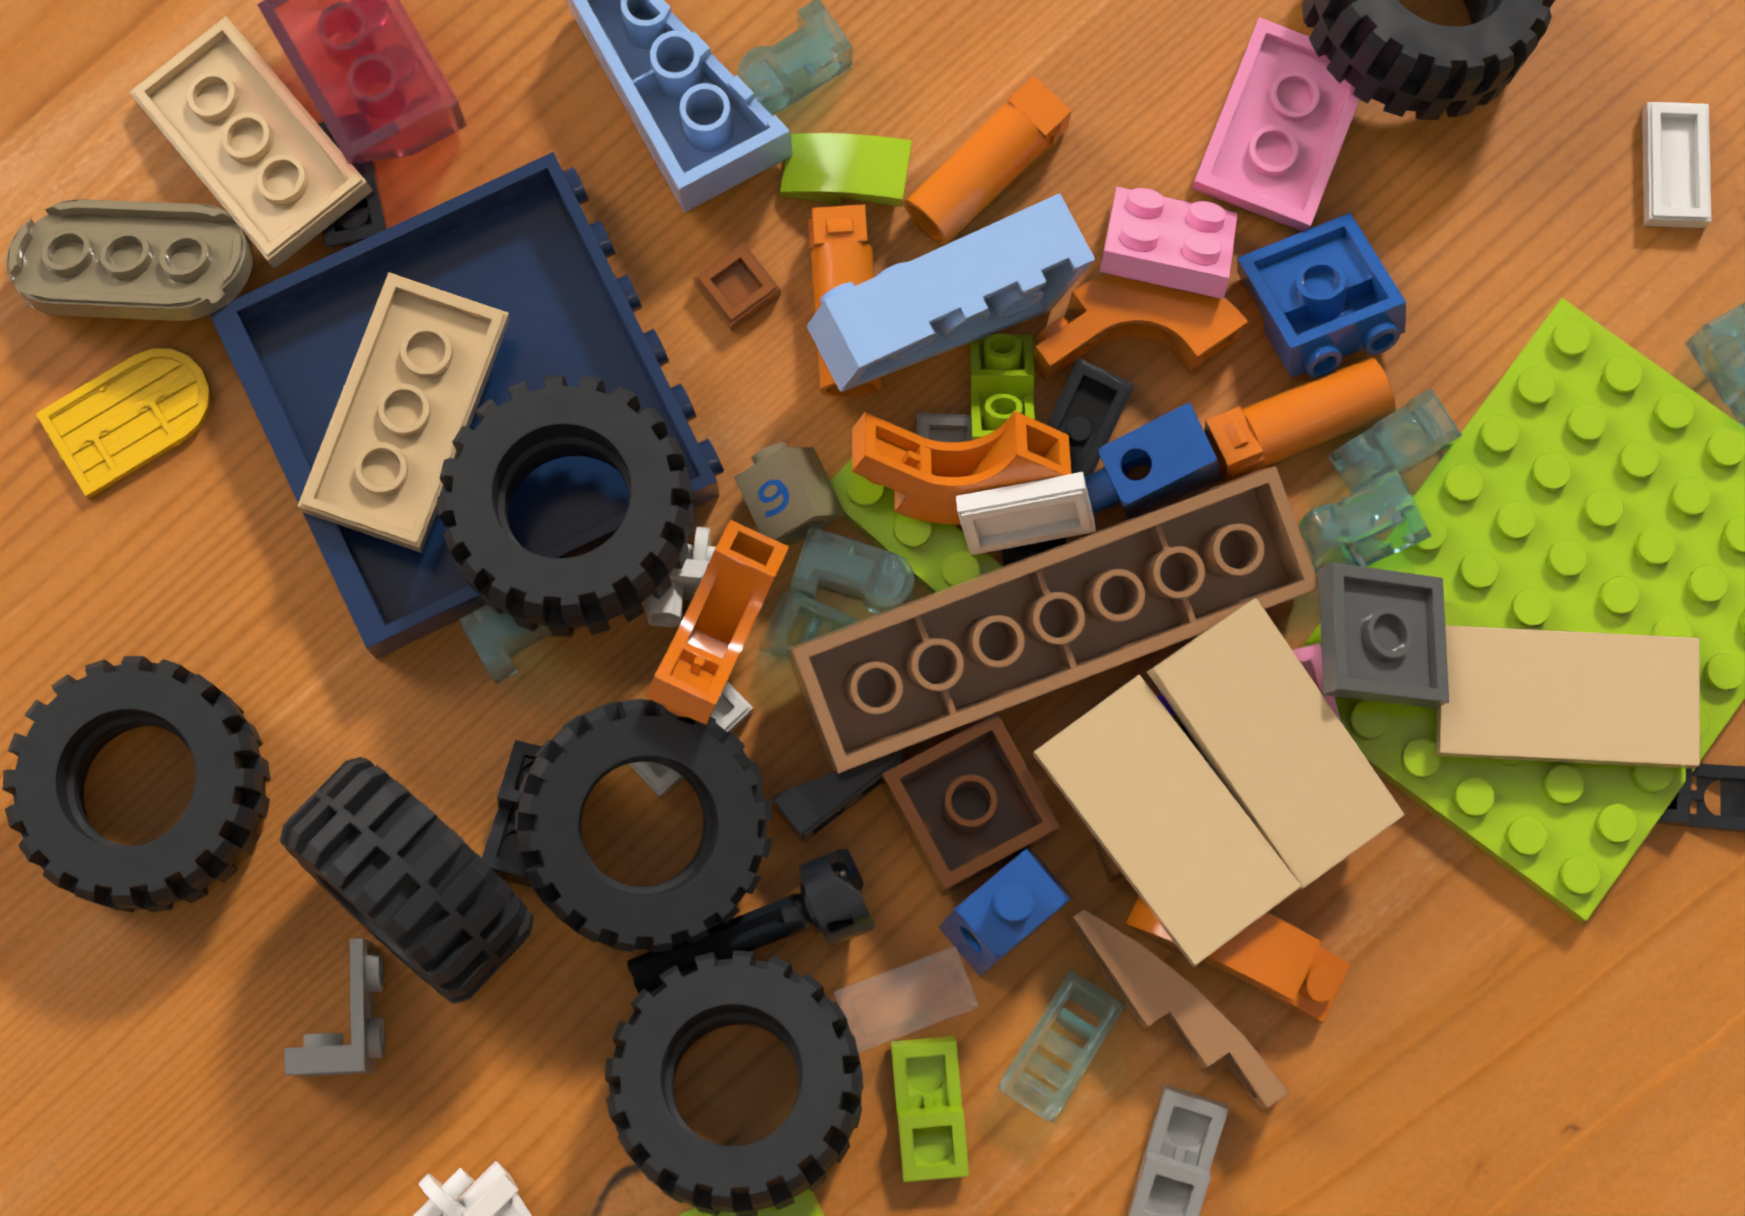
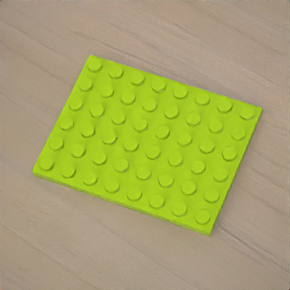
[1302,298,1745,923]

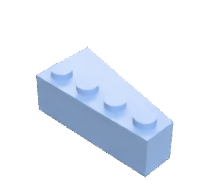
[567,0,793,213]
[806,193,1095,393]

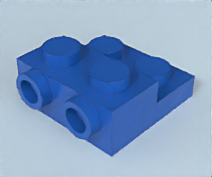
[1237,213,1406,378]

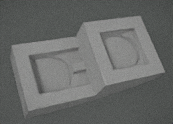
[1128,1084,1229,1216]

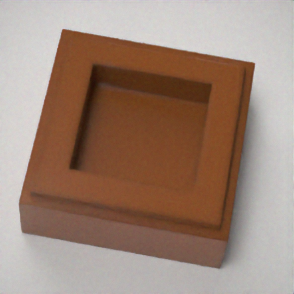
[693,241,781,331]

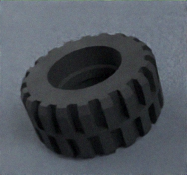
[1302,0,1555,120]
[437,374,695,637]
[2,656,271,913]
[515,699,773,953]
[280,757,534,1004]
[605,951,864,1216]

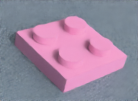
[1099,187,1237,299]

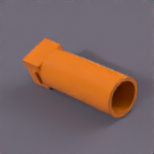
[903,75,1072,246]
[808,204,882,397]
[1204,357,1396,483]

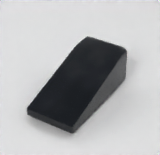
[1046,358,1136,477]
[771,750,904,842]

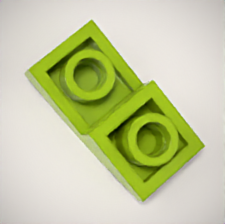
[970,333,1035,440]

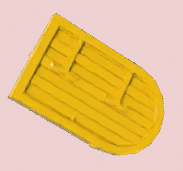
[36,348,211,499]

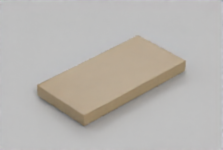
[129,16,373,269]
[297,272,510,553]
[1147,598,1405,890]
[1436,625,1700,769]
[1033,674,1301,967]

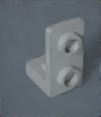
[284,938,386,1077]

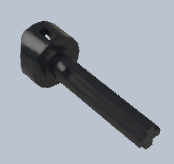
[627,849,876,993]

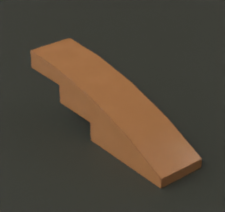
[1068,909,1289,1109]

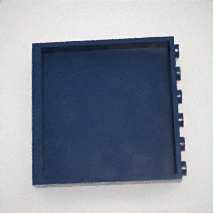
[210,152,724,659]

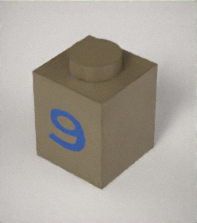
[734,442,845,544]

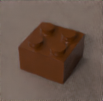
[881,713,1061,897]

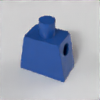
[1084,402,1221,519]
[938,849,1073,977]

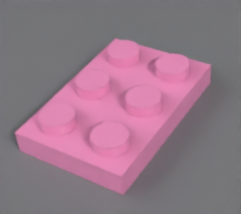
[1191,17,1360,232]

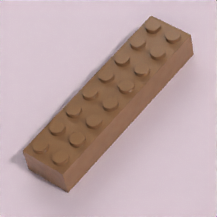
[785,466,1319,773]

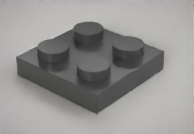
[1318,563,1449,708]

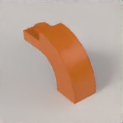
[1033,274,1248,382]
[852,411,1071,525]
[645,520,789,725]
[1125,896,1351,1023]

